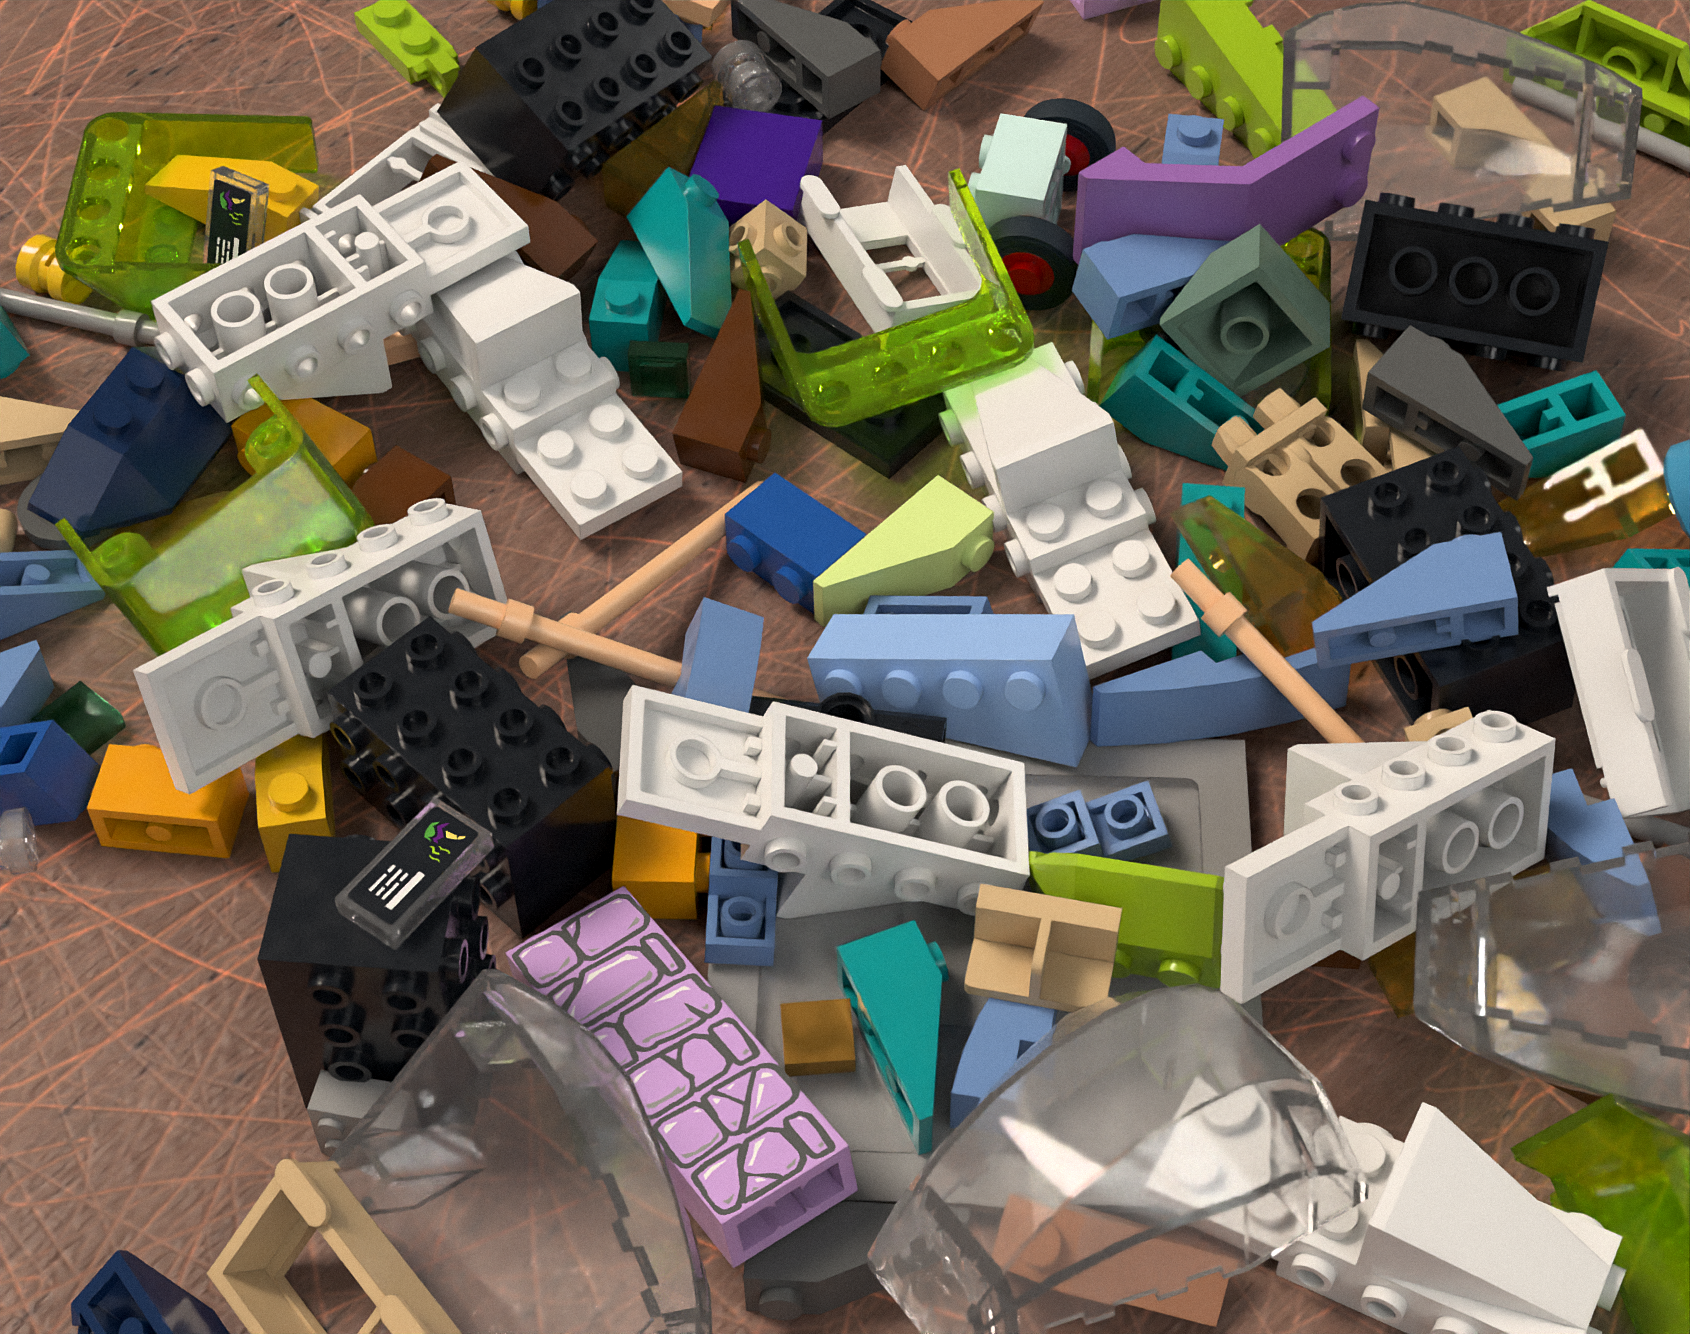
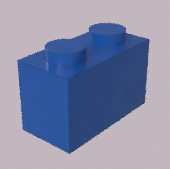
[725,473,867,614]

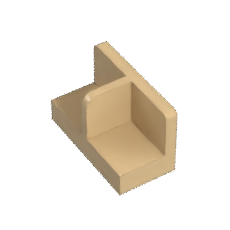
[964,884,1122,1017]

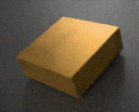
[780,998,856,1077]

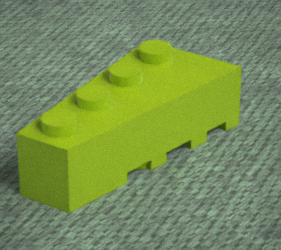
[1154,0,1336,159]

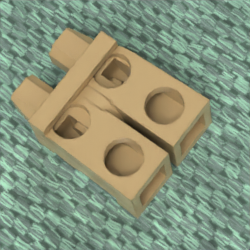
[1211,388,1389,571]

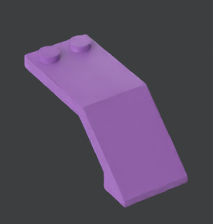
[1073,96,1380,264]

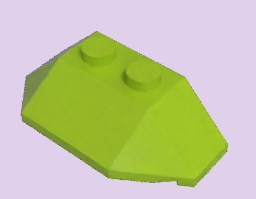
[1506,0,1690,148]
[1028,851,1224,990]

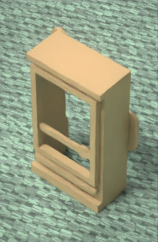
[207,1159,462,1334]

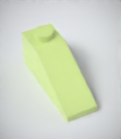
[813,475,994,627]

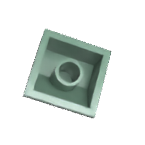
[1160,224,1330,397]

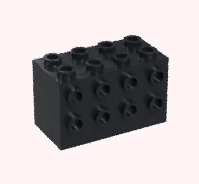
[437,0,712,202]
[1341,192,1609,372]
[1317,446,1576,726]
[327,616,617,939]
[257,834,504,1124]

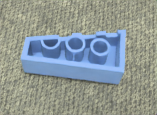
[807,614,1093,767]

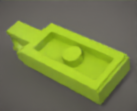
[354,0,460,98]

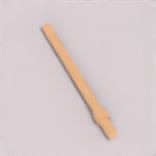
[519,481,763,679]
[1170,558,1365,743]
[448,588,789,700]

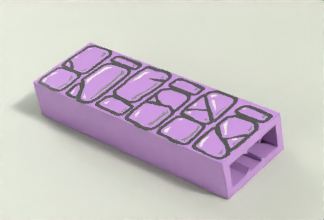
[506,886,858,1268]

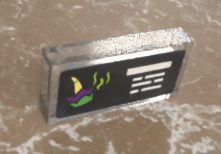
[202,166,269,275]
[335,797,494,950]

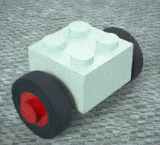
[966,98,1116,311]

